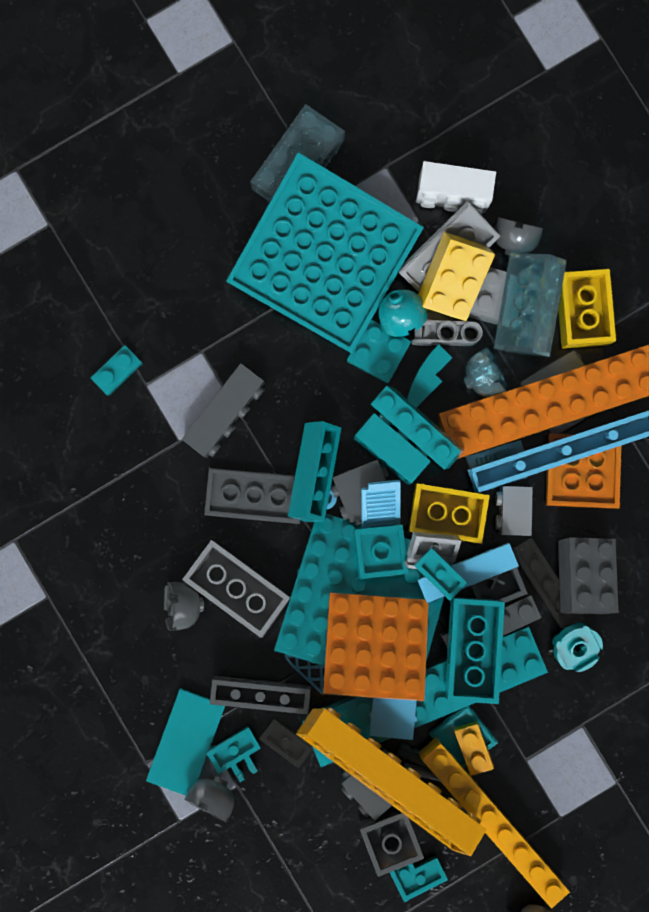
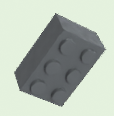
[558,538,618,614]

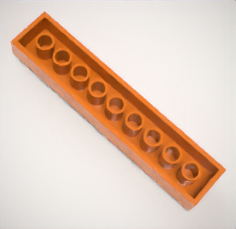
[436,345,649,459]

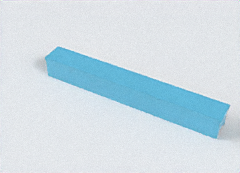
[467,410,649,493]

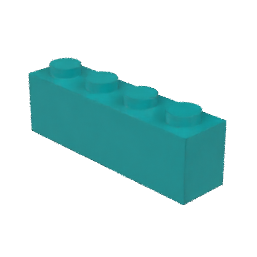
[371,386,465,470]
[288,421,341,522]

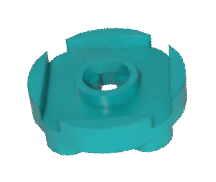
[552,622,603,672]

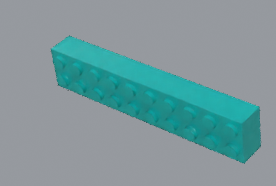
[302,625,548,767]

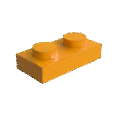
[454,721,494,776]

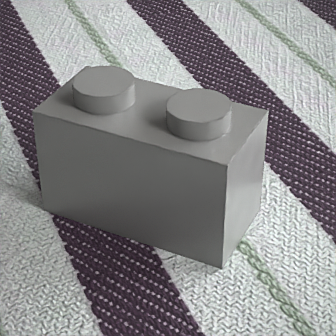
[495,486,533,536]

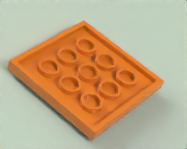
[323,593,428,701]

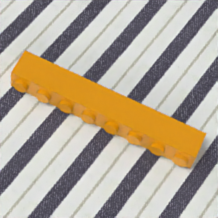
[418,737,570,909]

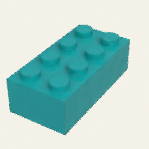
[445,597,505,704]

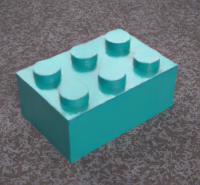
[354,413,430,485]

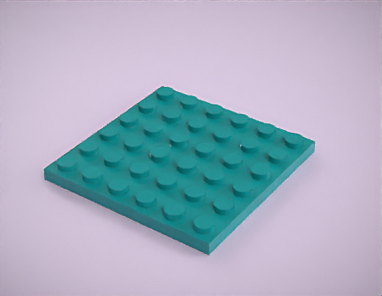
[226,152,424,353]
[274,514,454,666]

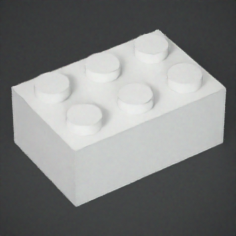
[416,161,496,215]

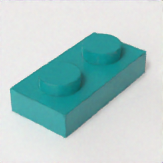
[91,345,143,396]
[414,547,467,601]

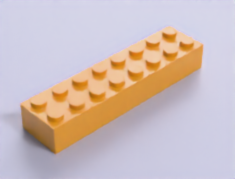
[296,707,487,856]

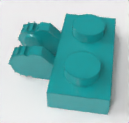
[206,726,260,782]

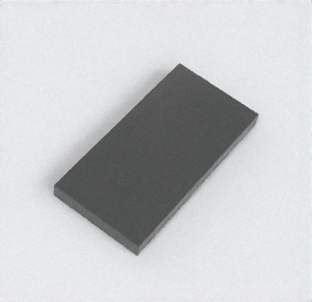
[204,468,300,524]

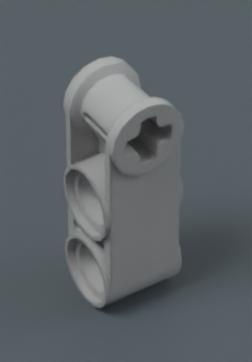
[412,319,483,346]

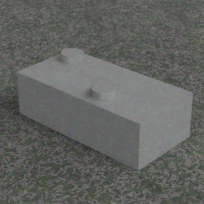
[182,540,290,638]

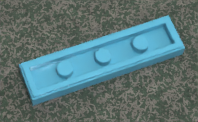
[417,543,518,603]

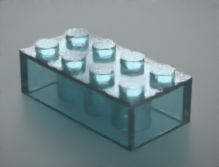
[250,104,345,202]
[494,253,567,357]

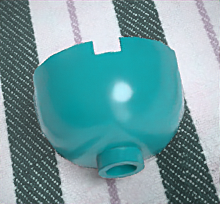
[378,289,428,337]

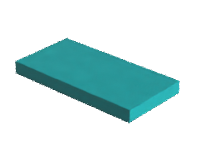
[146,688,225,796]

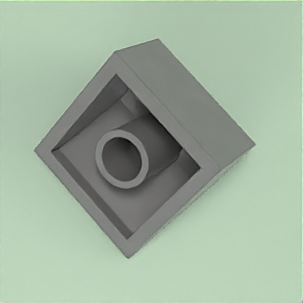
[468,268,525,329]

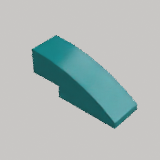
[407,344,452,408]

